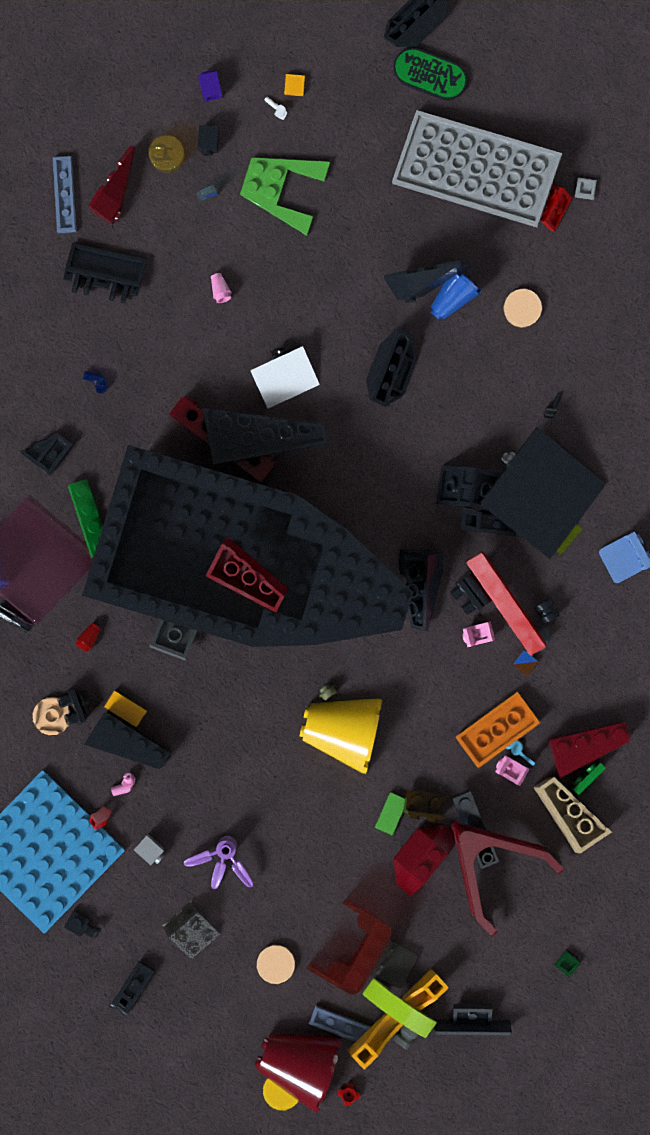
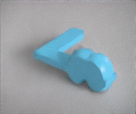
[506,740,535,766]

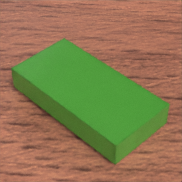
[375,792,405,835]

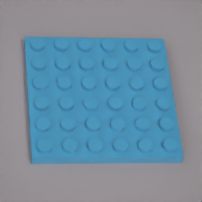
[0,770,125,934]

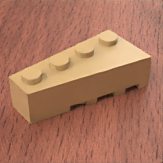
[533,777,611,853]

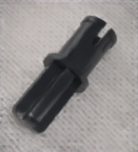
[0,604,32,633]

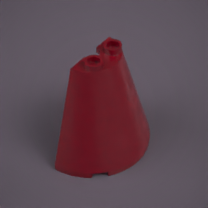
[255,1033,342,1113]

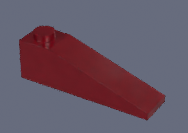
[88,145,135,225]

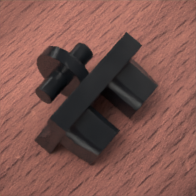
[57,689,92,725]

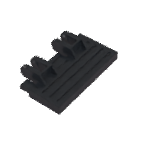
[63,243,147,304]

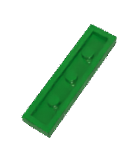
[68,479,103,558]

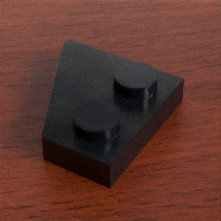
[20,433,73,475]

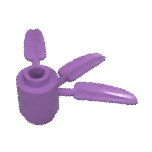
[184,836,253,889]

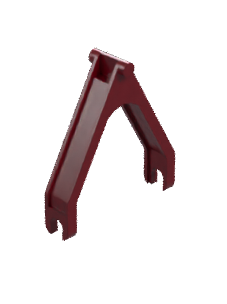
[451,821,564,937]

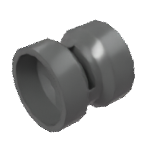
[393,1025,418,1050]

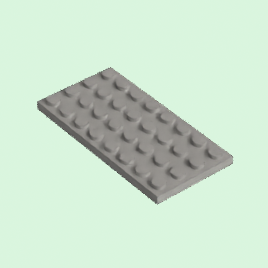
[392,110,562,228]

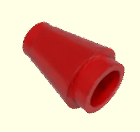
[75,623,101,653]

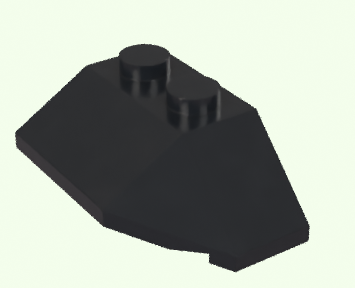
[384,0,449,47]
[366,328,417,407]

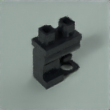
[450,571,510,615]

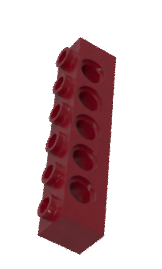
[169,396,276,483]

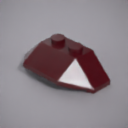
[394,824,456,896]

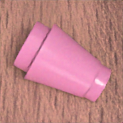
[211,273,232,303]

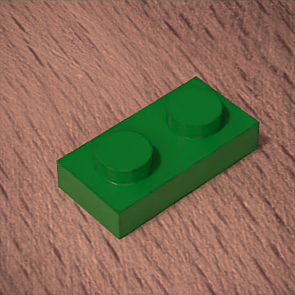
[571,762,606,795]

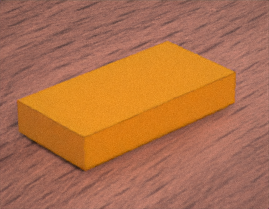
[104,691,147,727]

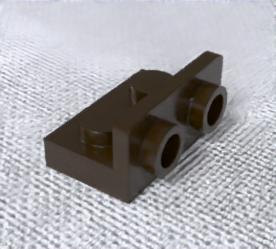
[403,789,445,822]

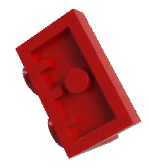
[540,184,573,232]

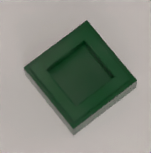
[554,950,581,977]

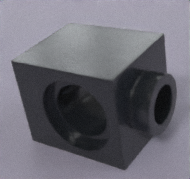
[197,125,219,156]

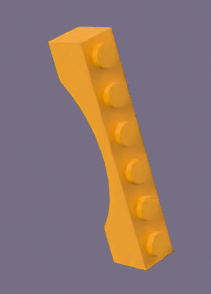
[348,969,449,1070]

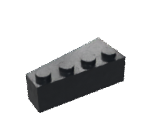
[84,711,172,769]

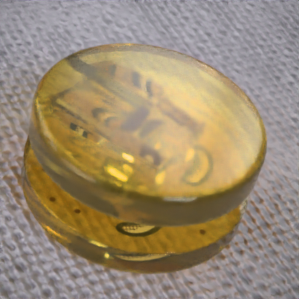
[149,135,185,173]

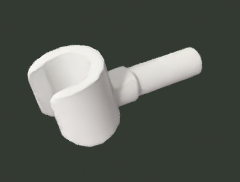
[265,97,287,120]

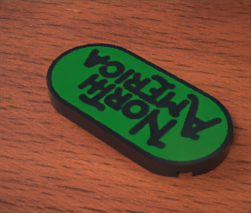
[393,48,467,101]

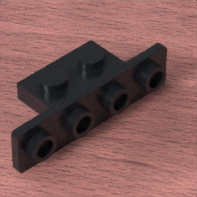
[434,1004,512,1036]

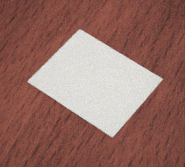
[250,346,320,408]

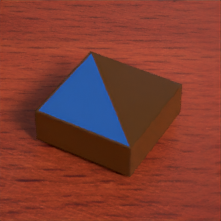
[512,649,539,676]

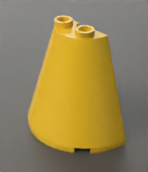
[299,698,382,774]

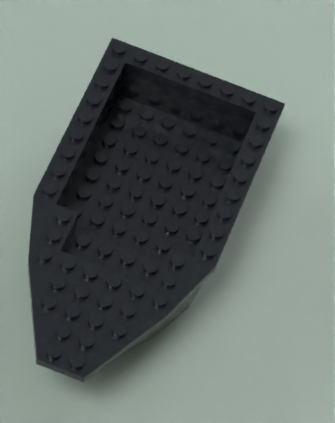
[82,445,413,647]

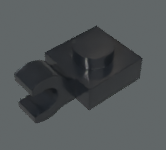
[64,910,99,939]

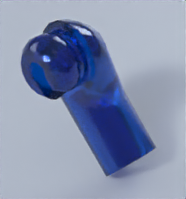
[83,371,108,394]

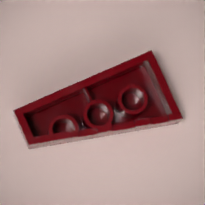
[206,536,288,612]
[548,721,630,778]

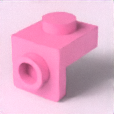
[463,622,495,647]
[496,756,530,786]

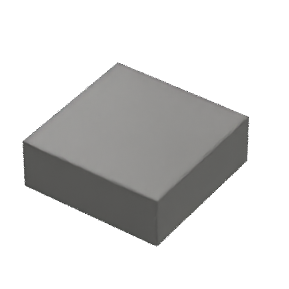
[575,178,597,200]

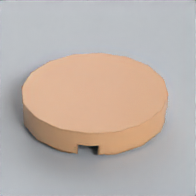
[503,289,542,328]
[33,697,71,735]
[257,945,295,984]

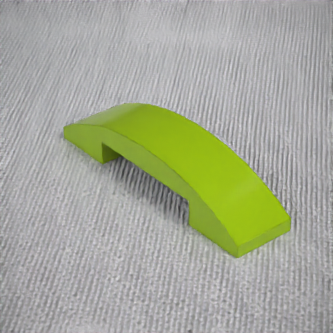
[362,978,437,1038]

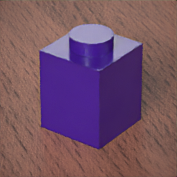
[198,70,223,102]

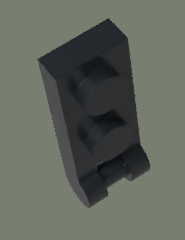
[110,961,155,1017]

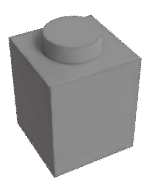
[134,834,165,865]

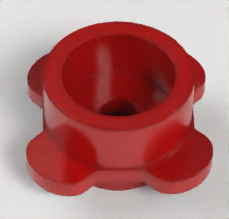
[337,1083,360,1106]

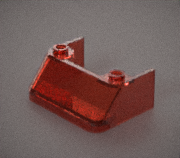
[306,898,392,995]

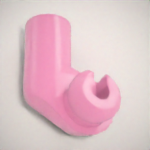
[111,772,135,796]

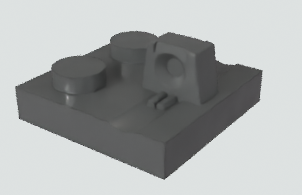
[150,619,197,661]

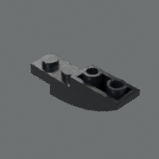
[452,789,499,869]

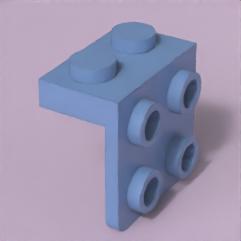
[599,532,650,583]

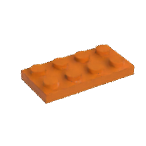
[455,692,540,768]

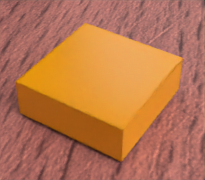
[284,74,305,96]

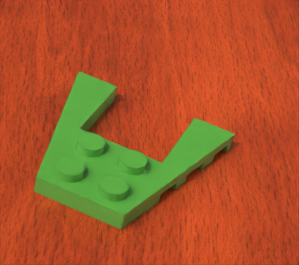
[240,158,330,236]

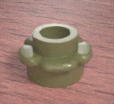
[319,684,337,701]

